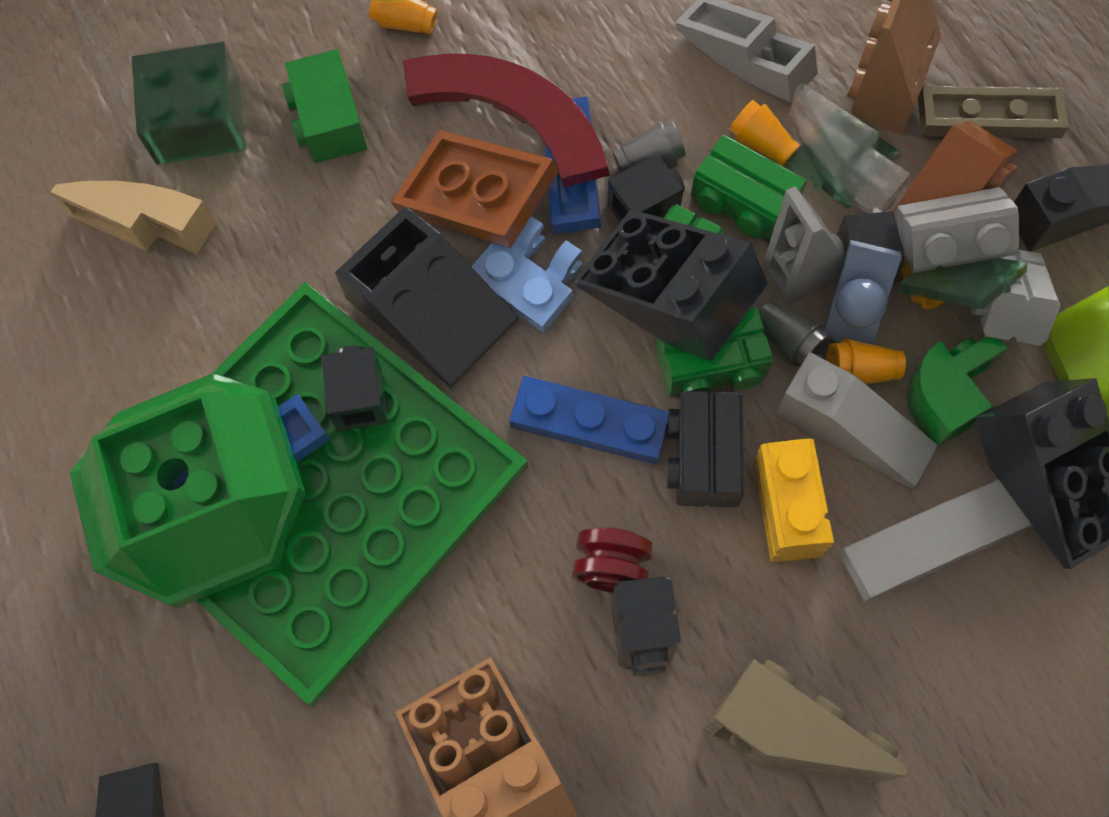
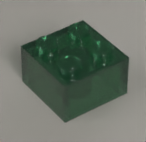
[132,41,246,165]

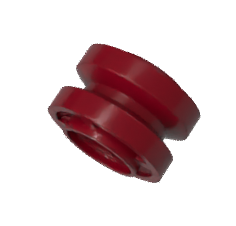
[572,527,653,593]

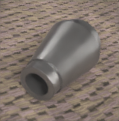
[613,121,686,173]
[759,300,832,365]

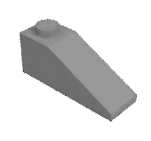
[763,187,846,305]
[776,352,938,490]

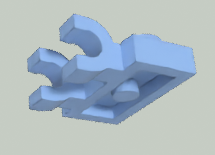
[472,216,583,334]

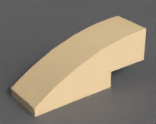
[50,180,217,254]

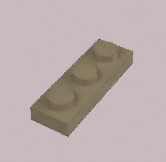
[918,86,1069,138]

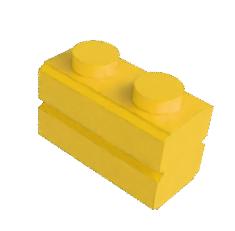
[753,438,834,562]

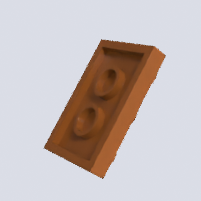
[391,130,559,248]

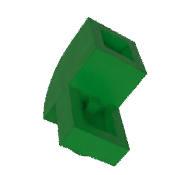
[906,337,1007,449]

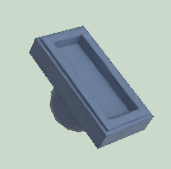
[824,240,902,344]

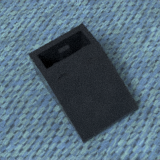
[335,206,518,388]
[574,209,768,361]
[974,378,1109,569]

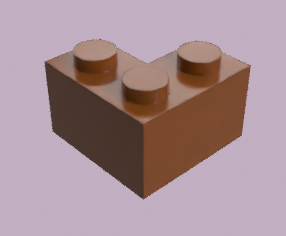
[894,121,1019,212]

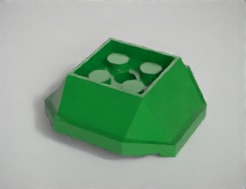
[69,373,306,608]

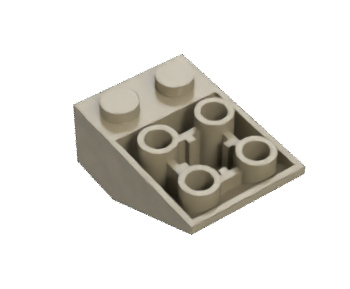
[703,659,910,783]

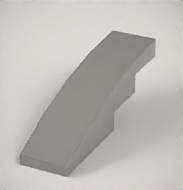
[838,480,1033,601]

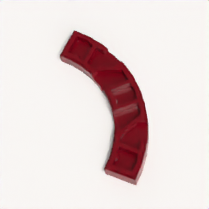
[403,54,610,187]

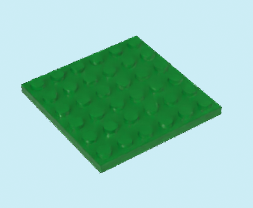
[197,282,528,708]

